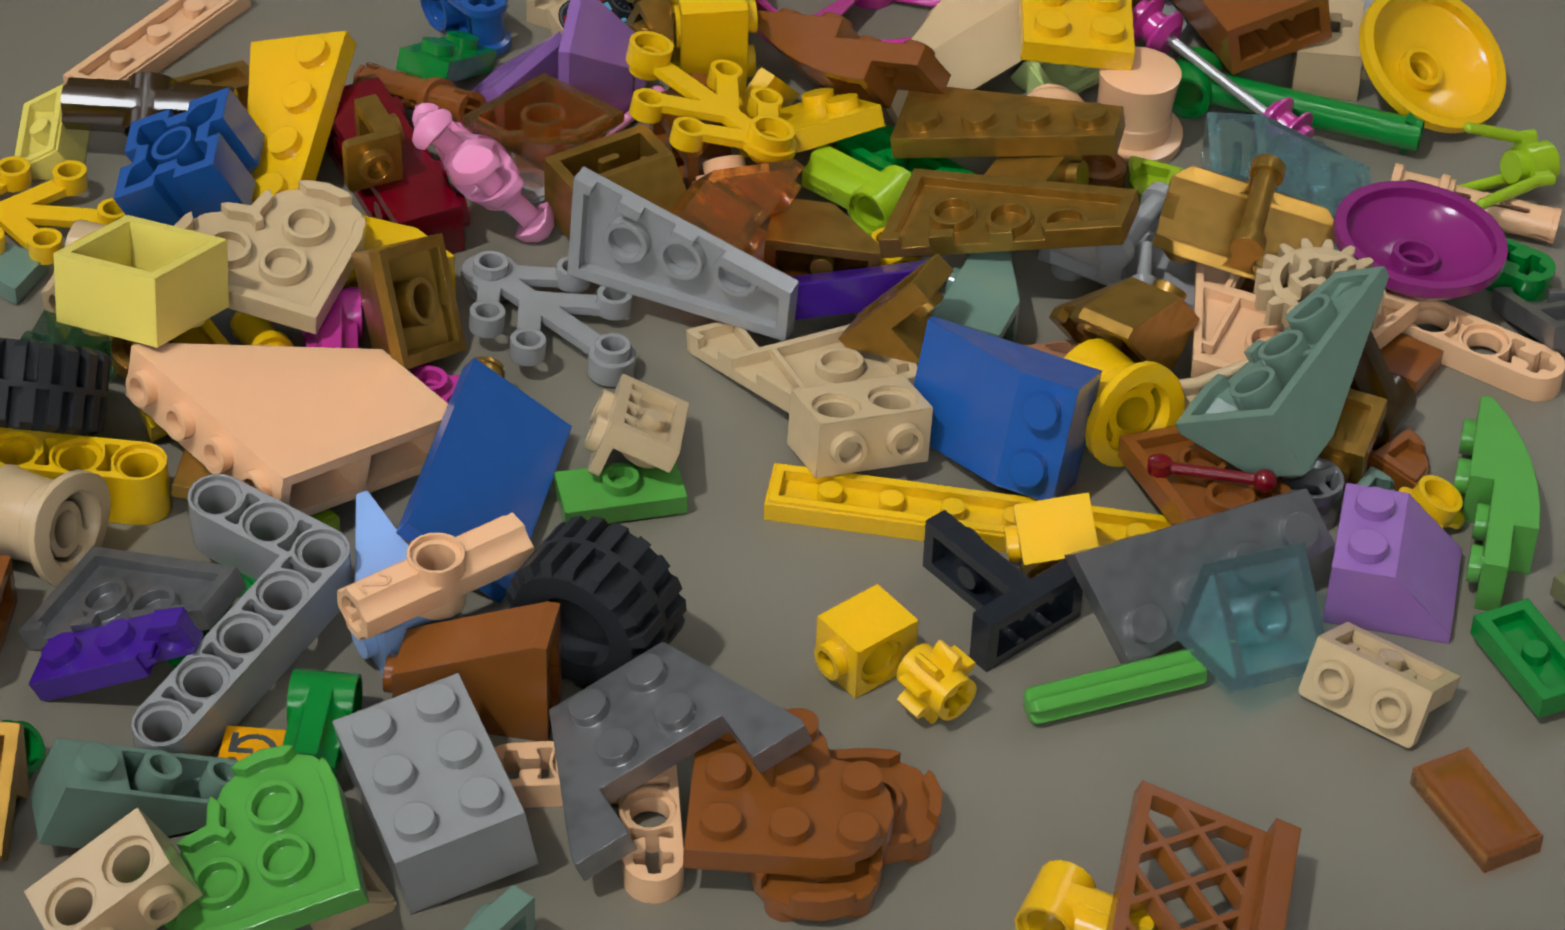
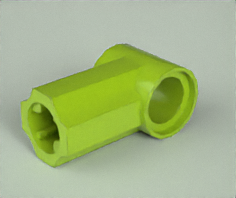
[802,145,911,236]

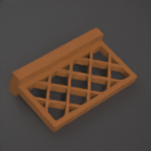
[1106,780,1301,930]

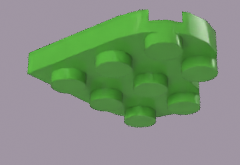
[162,745,369,930]

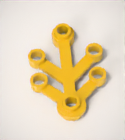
[625,31,797,166]
[0,156,126,265]

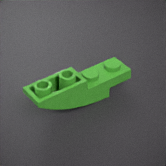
[1453,395,1540,611]

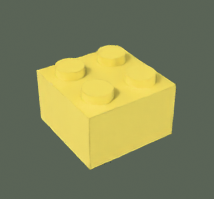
[53,215,229,348]

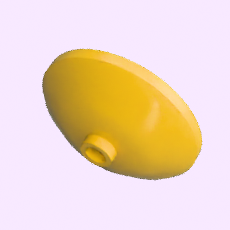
[1359,0,1506,133]

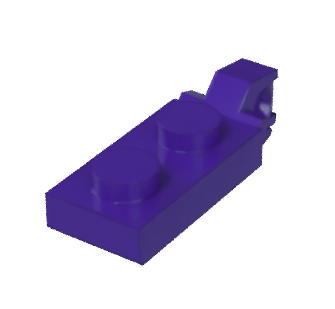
[28,607,204,702]

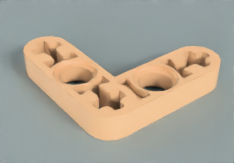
[494,741,684,904]

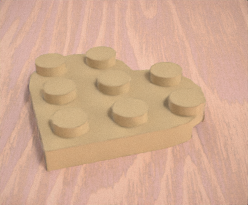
[174,180,366,334]

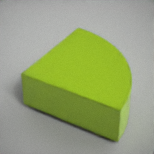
[1127,156,1184,204]

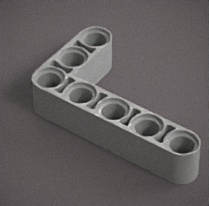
[131,474,353,756]

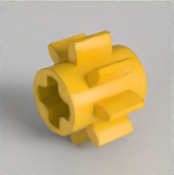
[896,640,977,724]

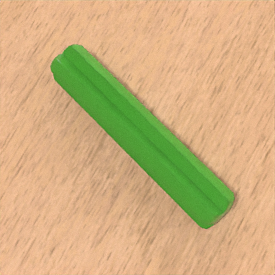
[1023,647,1208,725]

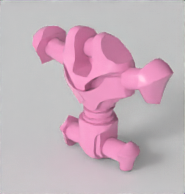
[412,103,554,243]

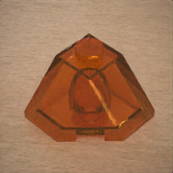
[462,73,625,171]

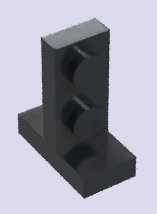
[923,510,1083,672]

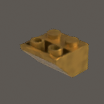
[544,123,701,240]

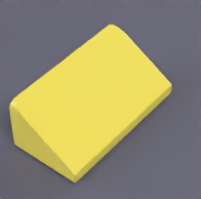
[14,83,90,180]

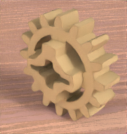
[1253,238,1386,330]

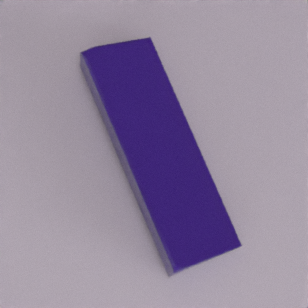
[792,260,928,320]

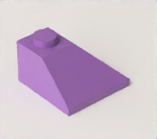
[558,0,648,143]

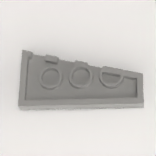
[567,166,799,341]

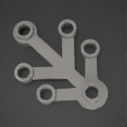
[461,251,636,387]

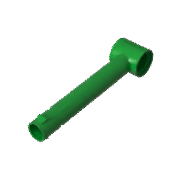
[1172,47,1425,153]

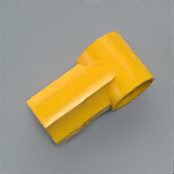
[1014,860,1159,930]

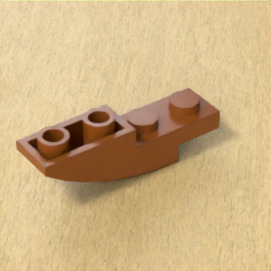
[757,8,951,109]

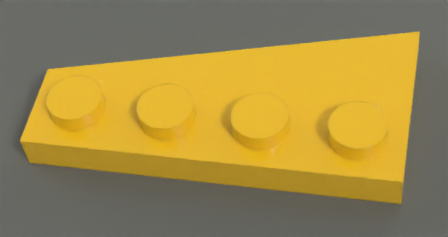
[247,31,357,205]

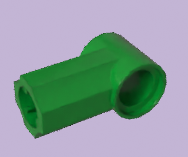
[283,668,363,778]

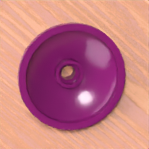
[1332,181,1508,300]

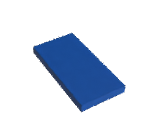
[396,358,572,603]

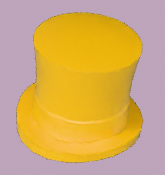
[1064,338,1185,467]

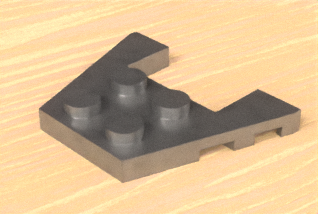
[549,642,813,881]

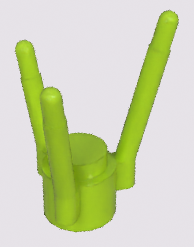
[1459,122,1561,209]

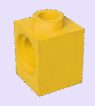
[1003,492,1098,579]
[814,584,919,699]

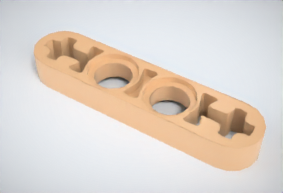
[1385,289,1565,402]

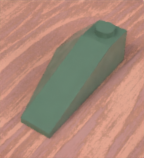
[1175,266,1389,479]

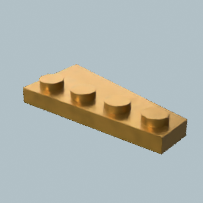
[890,87,1126,158]
[879,168,1139,258]

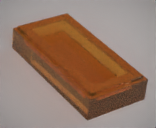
[1410,747,1544,873]

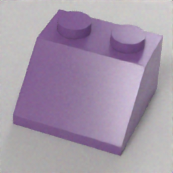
[1322,483,1462,644]

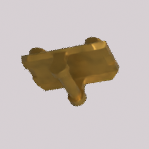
[1152,154,1335,288]

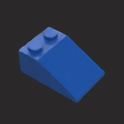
[914,316,1102,500]

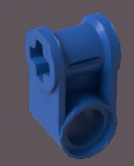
[420,0,512,56]

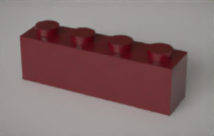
[325,77,470,254]

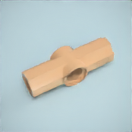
[337,512,534,641]

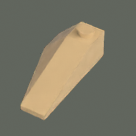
[885,0,1026,125]

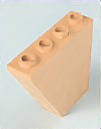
[125,343,448,516]

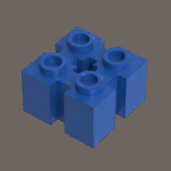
[113,87,265,226]

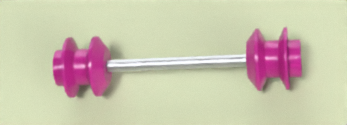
[1132,0,1315,159]

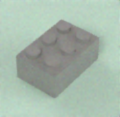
[332,673,538,915]

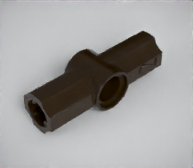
[60,72,239,138]

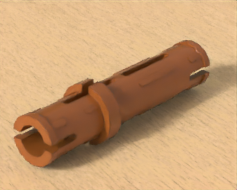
[353,62,487,128]

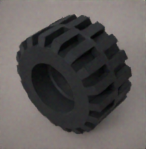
[0,338,111,436]
[506,516,687,689]

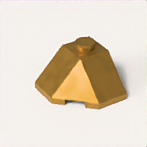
[1049,277,1200,371]

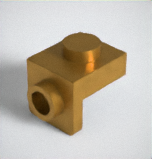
[342,94,405,192]

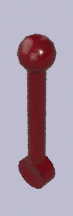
[1147,454,1278,493]

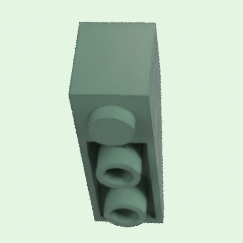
[929,251,1020,343]
[29,738,238,848]

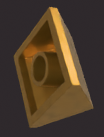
[351,233,467,369]

